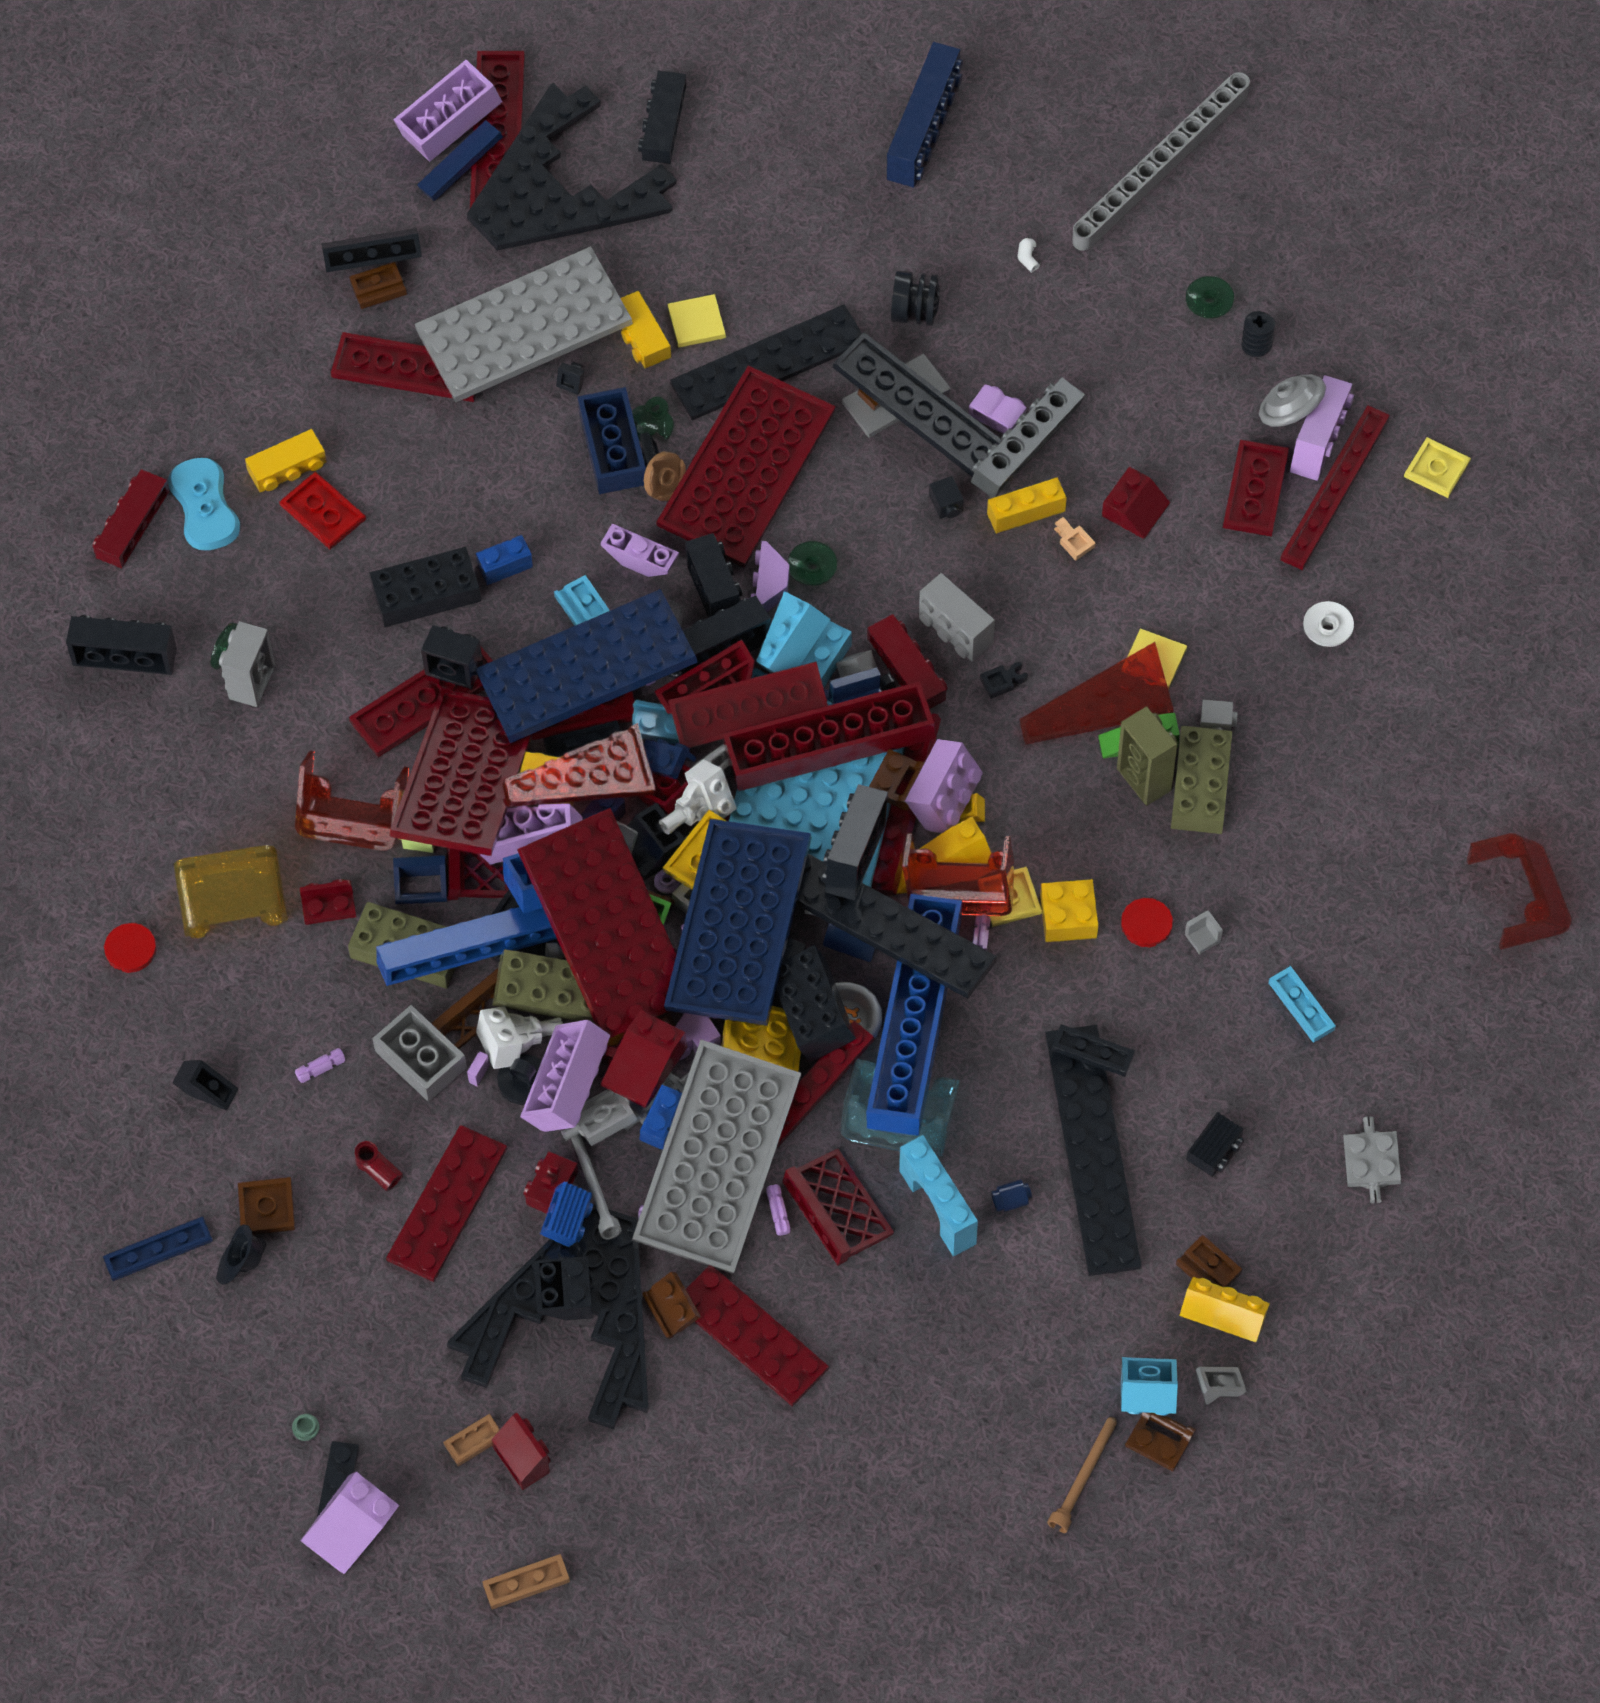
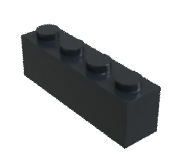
[638,70,687,164]
[322,228,422,273]

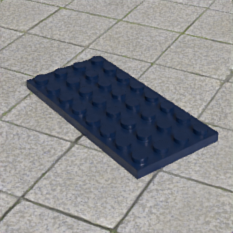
[476,589,697,743]
[664,819,812,1026]

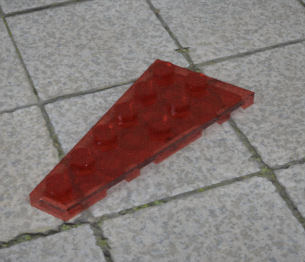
[502,723,656,807]

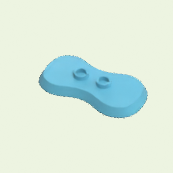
[168,458,240,550]

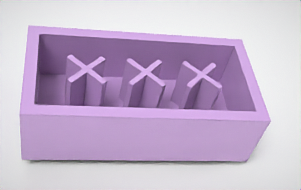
[393,60,502,162]
[520,1020,610,1132]

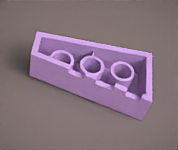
[1290,375,1354,481]
[480,804,583,865]

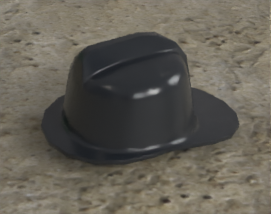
[216,1224,266,1285]

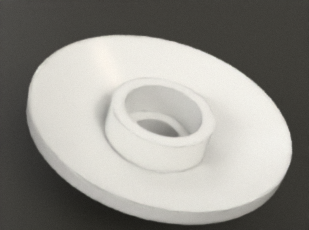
[1303,601,1354,647]

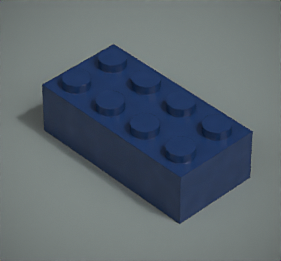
[578,387,646,494]

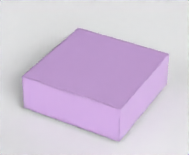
[467,1052,490,1086]

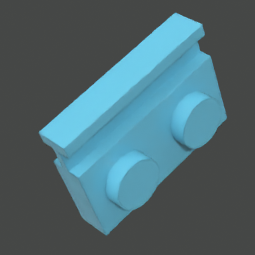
[554,575,610,626]
[632,700,679,744]

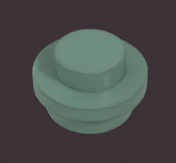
[292,1414,320,1441]

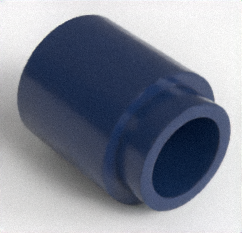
[991,1179,1032,1212]

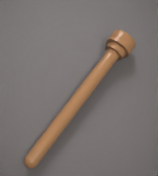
[1047,1417,1117,1533]

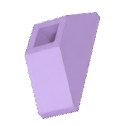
[601,524,679,577]
[751,541,790,612]

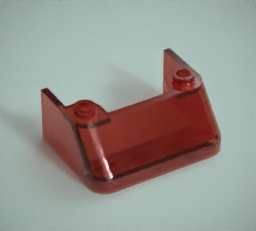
[295,750,409,851]
[902,833,1014,916]
[1466,833,1572,950]

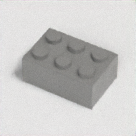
[919,573,995,662]
[219,621,275,707]
[372,1005,467,1102]

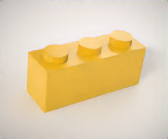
[620,291,671,369]
[245,429,327,492]
[987,477,1066,534]
[1179,1277,1270,1342]

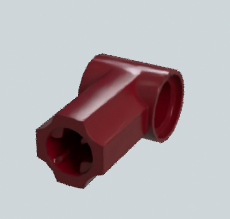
[354,1141,403,1192]

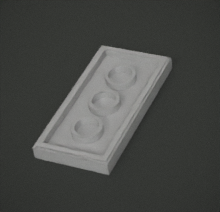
[842,354,951,438]

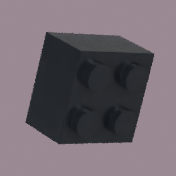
[421,625,483,690]

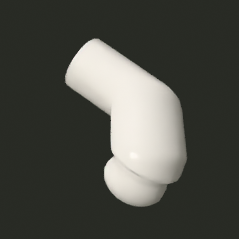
[1018,238,1040,273]

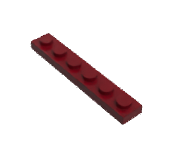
[776,1020,875,1149]

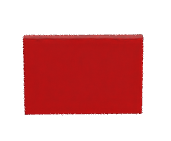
[279,471,366,550]

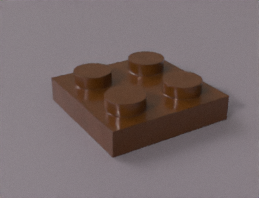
[238,1177,295,1235]

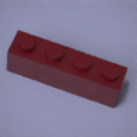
[93,469,170,569]
[867,614,948,709]

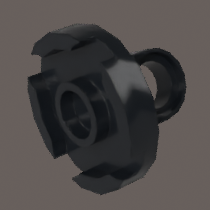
[497,1054,542,1105]

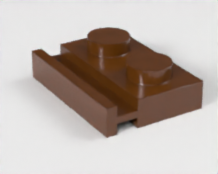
[349,262,407,309]
[1176,1235,1242,1287]
[642,1272,701,1339]

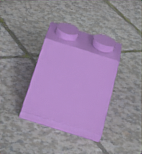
[300,1472,399,1574]

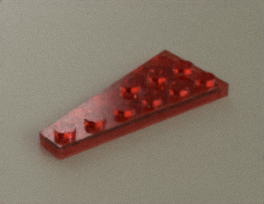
[1019,642,1174,745]

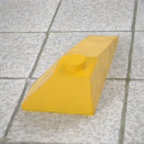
[896,817,997,895]

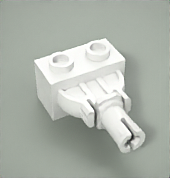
[659,759,737,835]
[476,1006,563,1069]

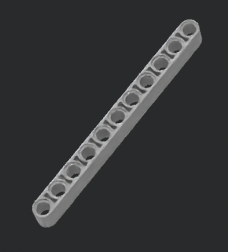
[1072,72,1250,251]

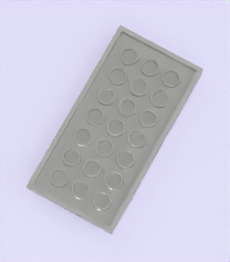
[415,246,633,402]
[632,1039,801,1274]

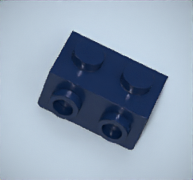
[634,739,696,779]

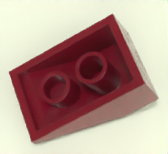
[601,1010,688,1108]

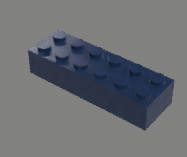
[887,42,963,188]

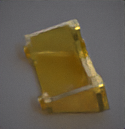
[174,845,288,938]

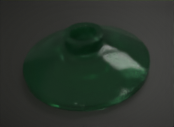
[1185,276,1234,319]
[787,541,837,586]
[210,622,238,670]

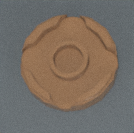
[644,451,686,501]

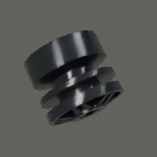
[891,271,940,326]

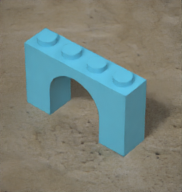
[899,1135,978,1257]

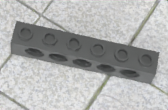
[971,377,1085,498]

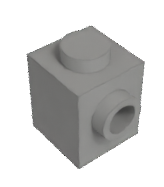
[1200,700,1237,731]

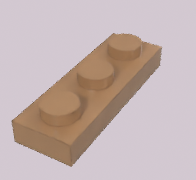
[482,1554,570,1610]

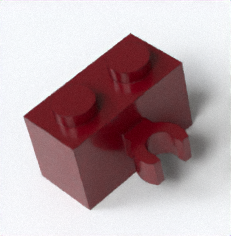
[523,1151,578,1214]

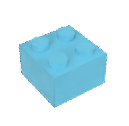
[1121,1357,1178,1415]

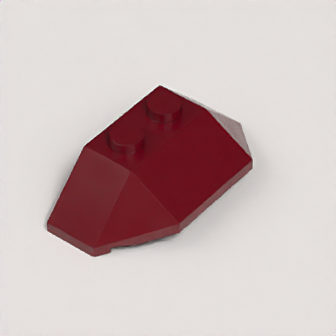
[654,640,755,715]

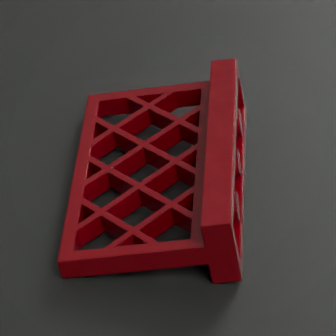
[447,806,509,900]
[782,1149,894,1266]

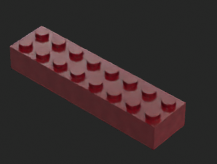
[723,681,935,791]

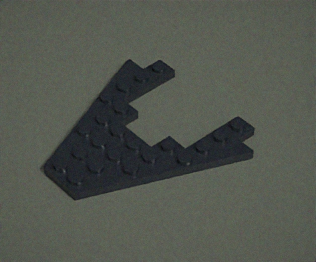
[467,82,677,251]
[447,1204,649,1429]

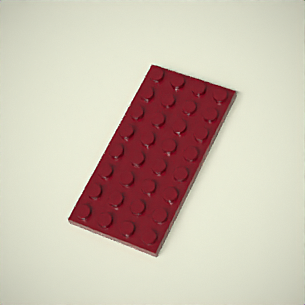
[656,365,836,568]
[390,689,533,856]
[517,808,676,1039]

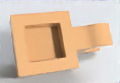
[1054,517,1096,561]

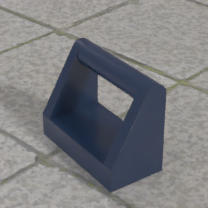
[393,855,447,904]

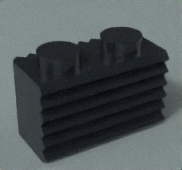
[1186,1112,1244,1177]

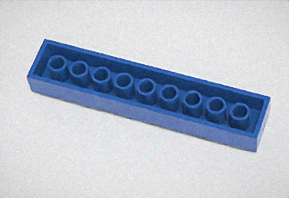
[866,894,962,1136]

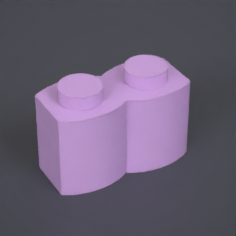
[968,385,1026,434]

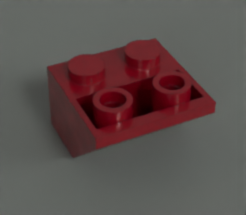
[491,1413,551,1490]

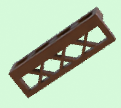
[431,968,508,1049]

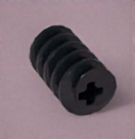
[1241,311,1276,357]

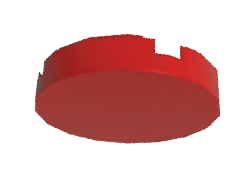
[1121,898,1173,947]
[104,923,157,973]

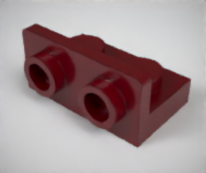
[299,879,356,925]

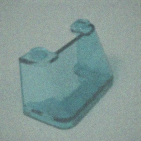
[840,1059,960,1157]

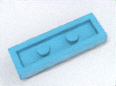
[1268,966,1336,1043]

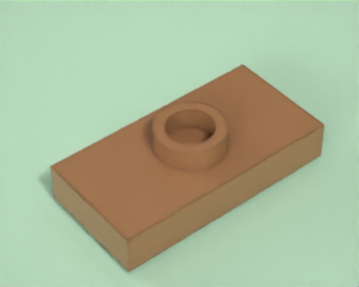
[443,1414,500,1467]

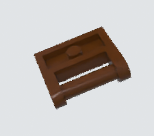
[869,749,925,810]
[1125,1412,1196,1471]

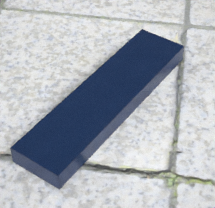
[417,120,503,201]
[103,1216,213,1281]

